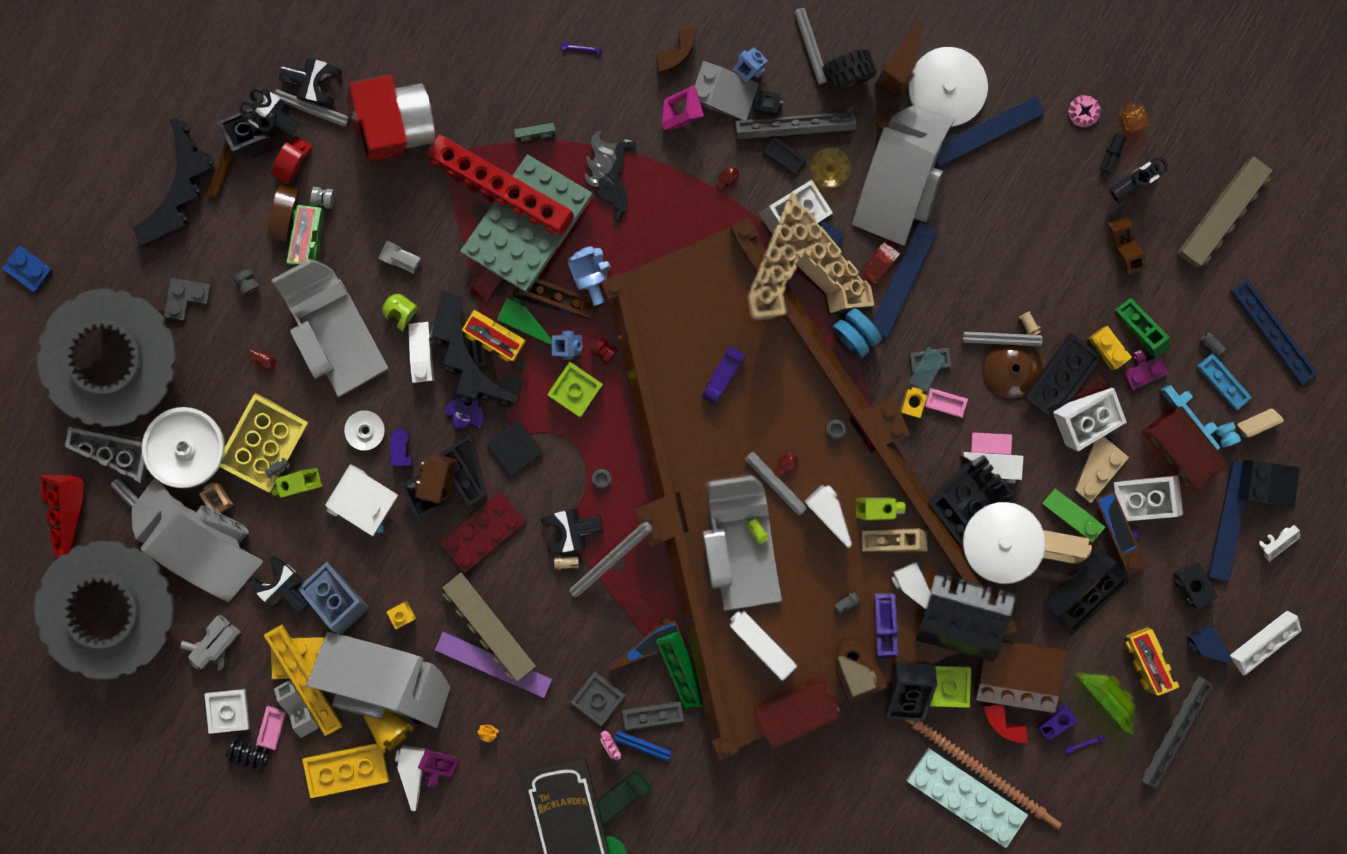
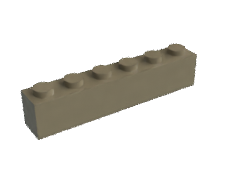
[1177,156,1273,267]
[442,573,536,681]

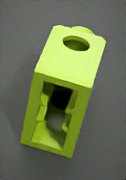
[271,468,322,498]
[856,498,905,520]

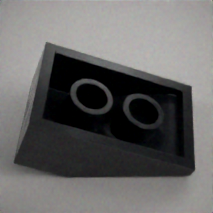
[1238,460,1300,507]
[885,662,938,721]

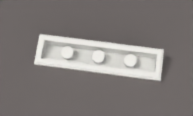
[1230,611,1302,676]

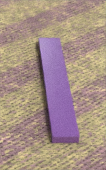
[435,631,552,698]

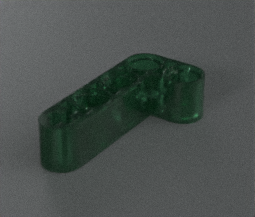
[580,767,652,832]

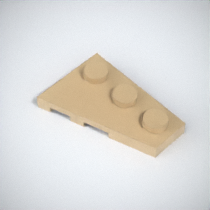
[1074,436,1129,503]

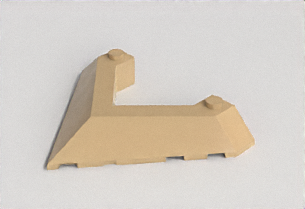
[749,193,875,320]

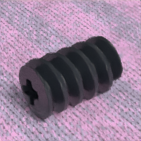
[225,737,271,773]

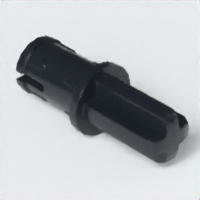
[1100,133,1127,173]

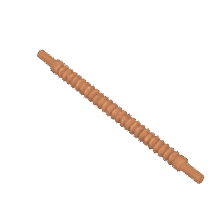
[905,720,1062,830]

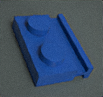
[2,245,53,293]

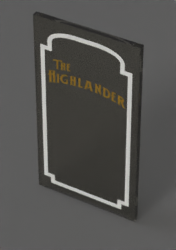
[520,758,610,854]

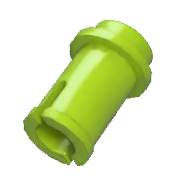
[746,518,769,545]

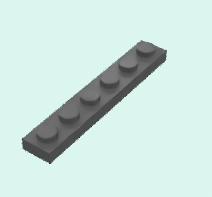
[736,111,856,139]
[1142,677,1213,789]

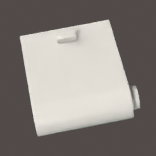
[325,464,399,536]

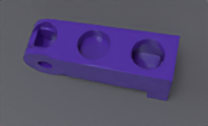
[702,346,745,404]

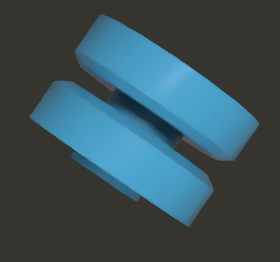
[832,308,882,359]

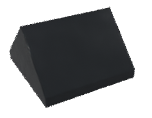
[400,474,453,521]

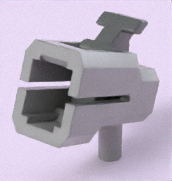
[180,615,241,671]

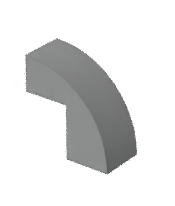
[274,680,318,738]

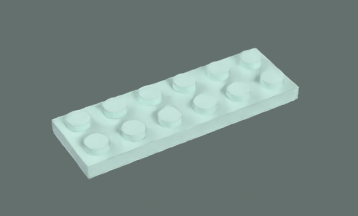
[906,748,1028,848]

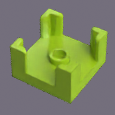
[547,362,603,417]
[930,664,971,708]

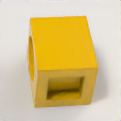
[900,387,927,418]
[387,601,416,629]

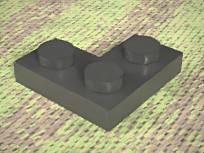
[164,278,212,320]

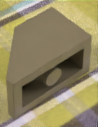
[837,656,878,696]

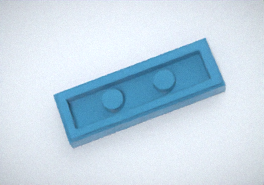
[1196,353,1252,411]

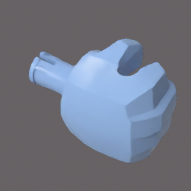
[568,246,611,306]

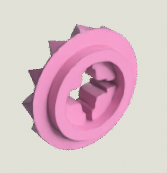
[1068,95,1101,127]
[600,731,621,761]

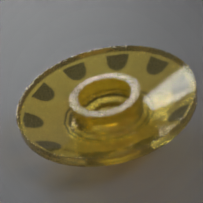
[811,148,851,188]

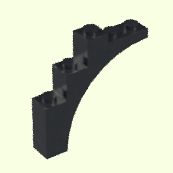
[132,118,214,247]
[429,291,518,407]

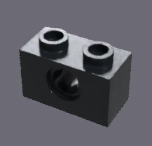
[1173,561,1218,609]

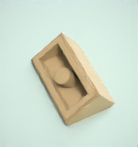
[1237,409,1284,438]

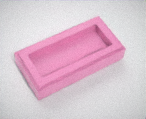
[924,388,968,418]
[971,433,1012,454]
[256,706,287,750]

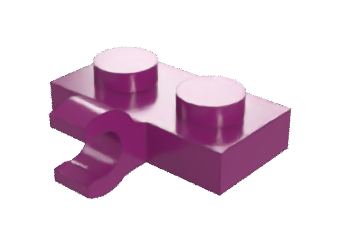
[1123,350,1169,390]
[418,749,459,788]

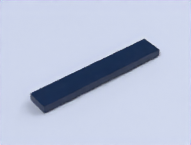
[936,96,1045,167]
[872,222,937,338]
[1230,279,1318,386]
[1208,461,1246,581]

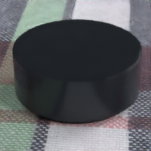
[502,374,522,393]

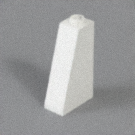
[729,610,797,681]

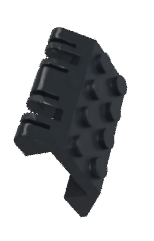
[928,455,1024,549]
[916,572,1015,662]

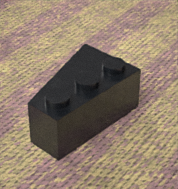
[439,434,487,507]

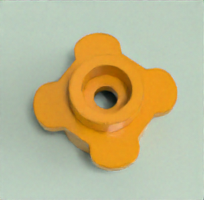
[477,725,499,742]

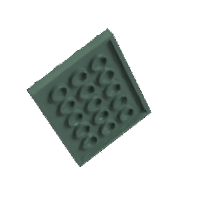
[461,154,594,293]

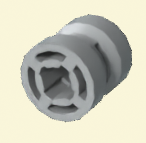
[310,187,335,209]

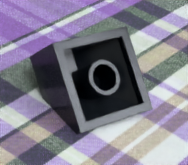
[217,108,273,157]

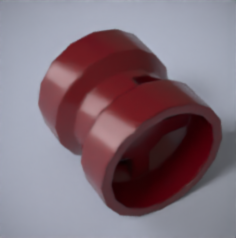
[590,337,618,364]

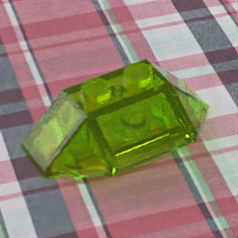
[1074,672,1136,736]

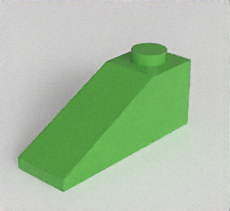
[1042,488,1105,543]

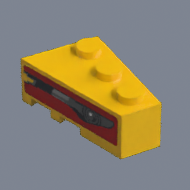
[462,310,526,362]
[1125,627,1179,696]

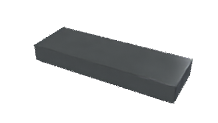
[622,701,684,731]

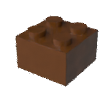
[415,454,458,503]

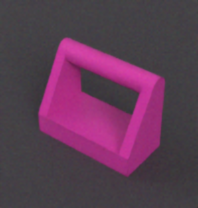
[662,86,704,130]

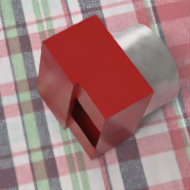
[347,75,435,163]

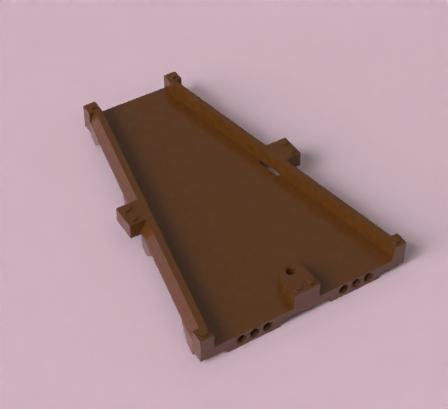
[601,217,1017,760]

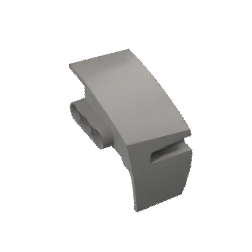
[852,105,955,246]
[272,259,389,397]
[703,476,782,611]
[132,478,263,602]
[306,632,451,728]

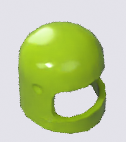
[382,294,418,332]

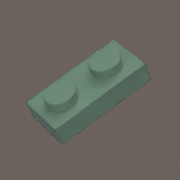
[514,123,556,142]

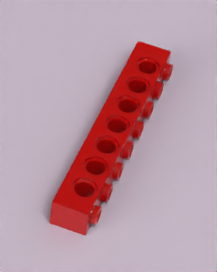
[426,134,574,237]

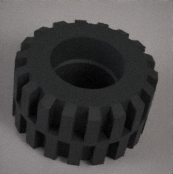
[822,49,877,92]

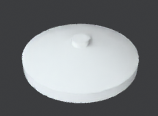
[908,47,988,127]
[142,407,225,488]
[963,502,1045,584]

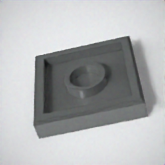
[570,671,626,727]

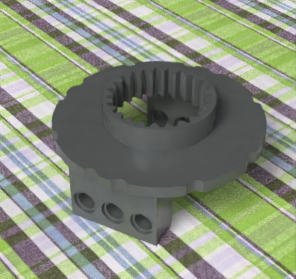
[37,289,177,427]
[34,540,174,679]

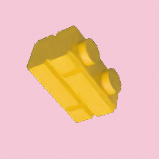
[1088,326,1132,370]

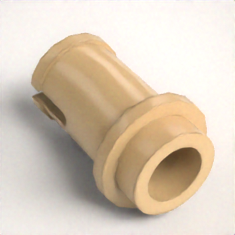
[1019,311,1041,335]
[554,555,579,570]

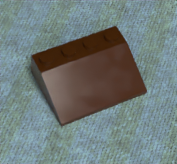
[875,20,922,97]
[974,640,1066,713]

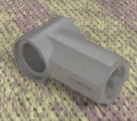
[378,240,421,274]

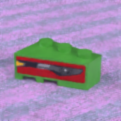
[287,205,325,266]

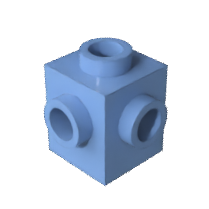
[733,47,768,82]
[552,331,583,360]

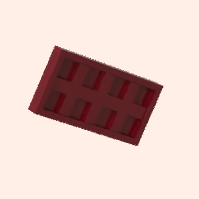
[439,491,526,573]

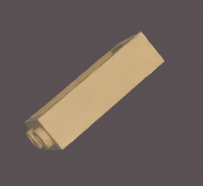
[1043,530,1091,565]

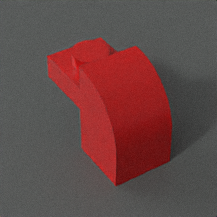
[271,136,312,185]

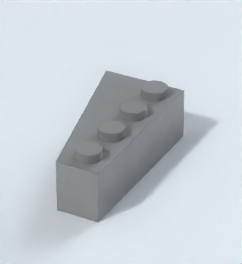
[65,424,148,482]

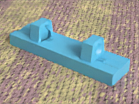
[1160,385,1221,452]

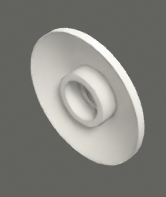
[344,411,385,450]

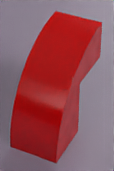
[981,703,1028,743]

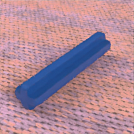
[614,731,671,761]

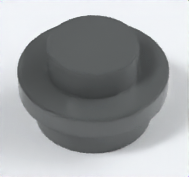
[826,419,846,439]
[592,469,612,489]

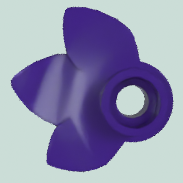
[445,396,484,430]

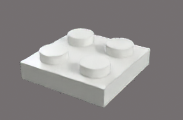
[205,689,250,734]

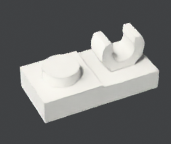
[1259,525,1300,562]

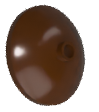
[983,344,1043,399]

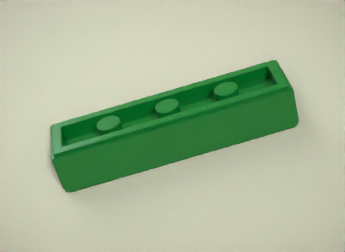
[656,632,703,708]

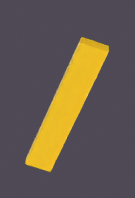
[264,625,343,736]

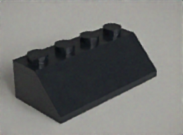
[1043,549,1129,635]

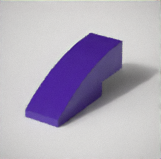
[874,594,898,659]

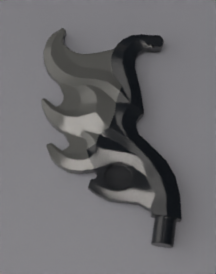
[585,131,637,221]

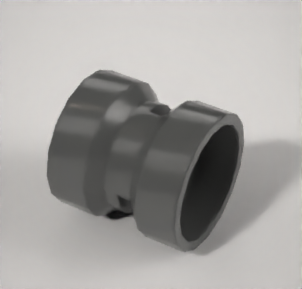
[233,269,260,296]

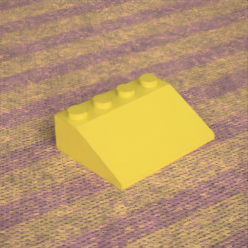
[220,393,308,493]

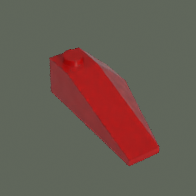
[40,475,84,558]

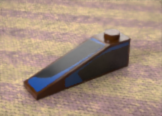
[512,278,596,319]
[1095,490,1147,575]
[608,616,684,671]

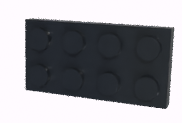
[1023,333,1102,421]

